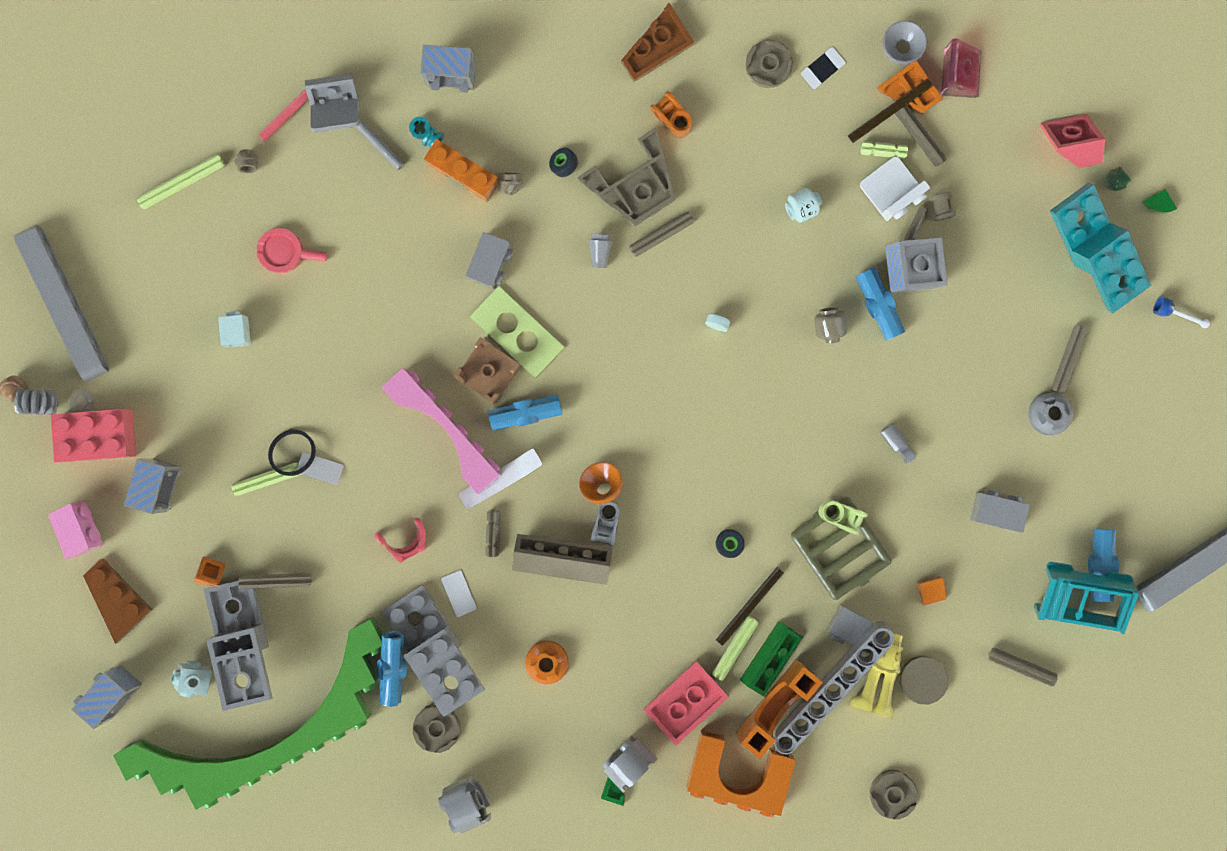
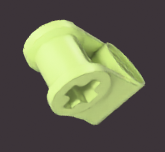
[818,500,868,536]

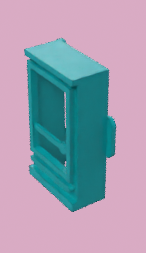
[1034,561,1139,634]

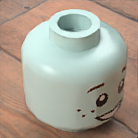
[785,187,822,223]

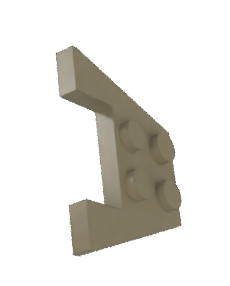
[578,127,675,226]

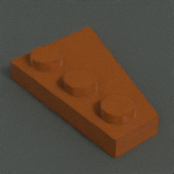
[621,3,694,82]
[83,558,153,644]

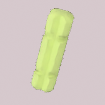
[860,141,908,159]

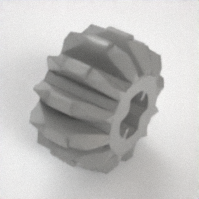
[14,390,58,415]

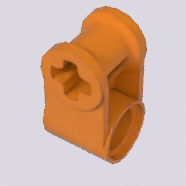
[649,91,692,138]

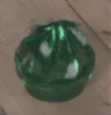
[1105,166,1131,191]

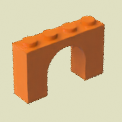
[736,658,823,759]
[686,730,796,817]

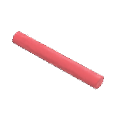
[258,89,309,141]

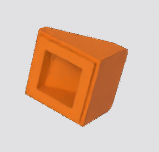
[193,556,226,587]
[916,576,946,606]

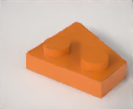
[877,61,943,114]

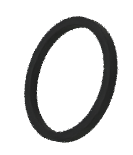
[268,430,316,476]

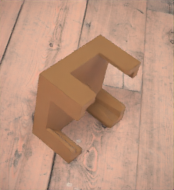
[453,337,521,405]

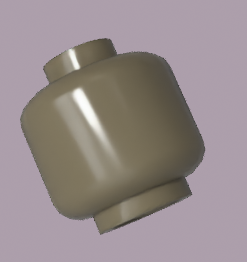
[814,307,847,344]

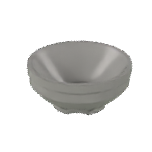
[883,21,927,65]
[1028,392,1073,435]

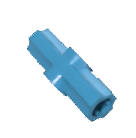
[855,267,905,341]
[488,395,563,431]
[1088,529,1119,602]
[377,631,407,707]

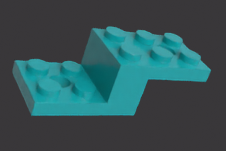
[1050,182,1151,313]

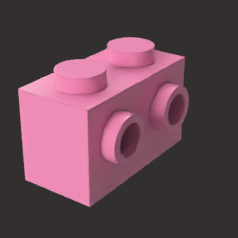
[48,502,103,559]

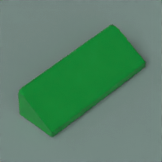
[740,621,803,696]

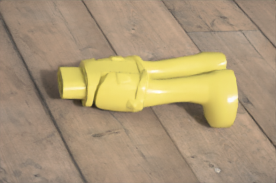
[849,631,903,719]

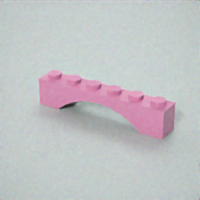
[381,368,501,494]

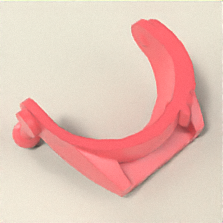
[374,517,426,563]

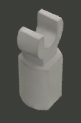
[880,423,916,463]

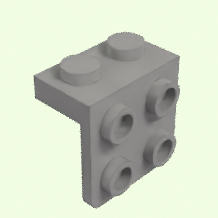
[305,73,359,132]

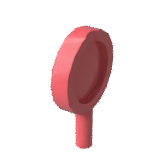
[257,228,327,274]

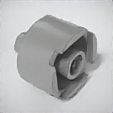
[602,736,658,793]
[438,776,491,833]

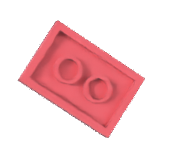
[643,661,729,745]

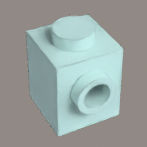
[218,311,251,348]

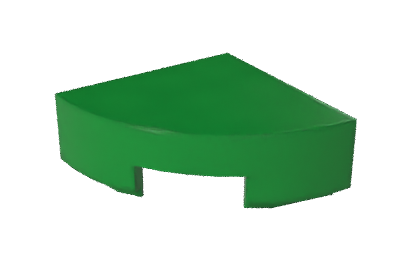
[1142,189,1177,213]
[601,777,625,806]

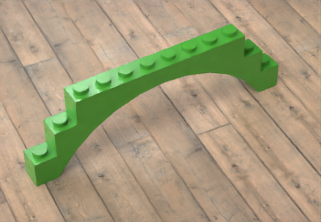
[113,617,383,810]

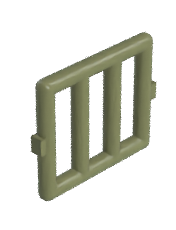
[791,497,892,600]

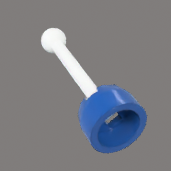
[1153,296,1210,328]

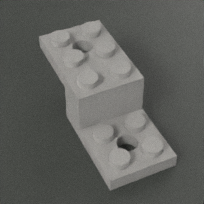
[204,580,273,711]
[382,585,485,717]

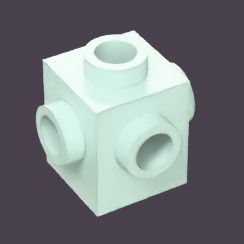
[171,660,212,697]

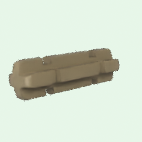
[485,510,500,557]

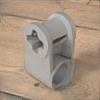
[590,500,620,547]

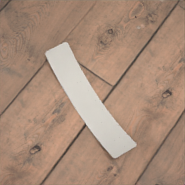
[458,449,542,509]

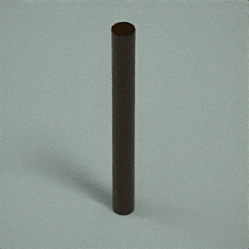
[848,78,933,143]
[716,567,784,646]

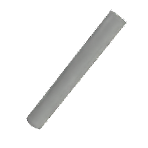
[355,118,405,170]

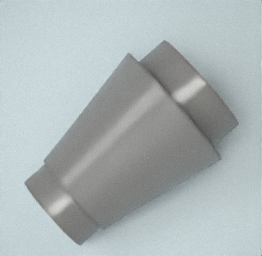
[589,234,612,268]

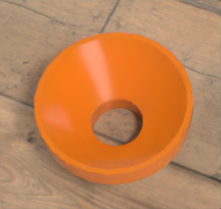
[579,462,623,504]
[525,640,569,685]

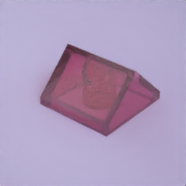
[941,38,982,98]

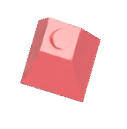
[1040,114,1105,168]

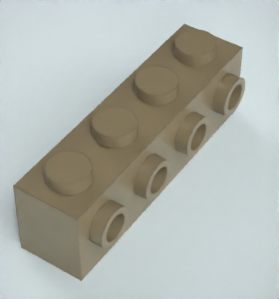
[512,534,613,585]

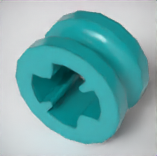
[409,117,431,140]
[422,127,444,148]

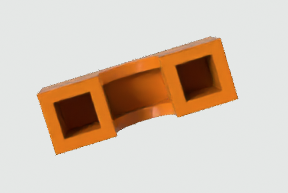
[424,139,499,202]

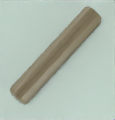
[895,105,947,167]
[630,212,694,257]
[1051,325,1088,394]
[239,573,311,589]
[988,648,1058,687]

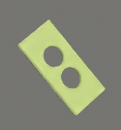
[470,286,565,379]

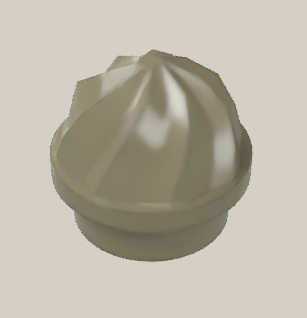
[235,149,259,174]
[499,173,522,195]

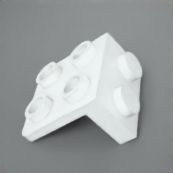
[860,157,930,222]

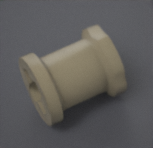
[930,192,956,221]

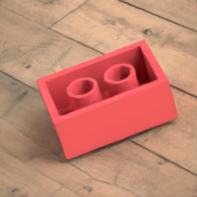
[51,409,136,463]

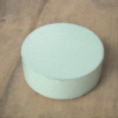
[705,314,730,332]

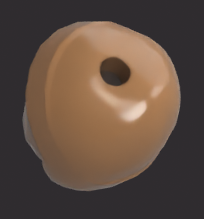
[0,375,28,402]

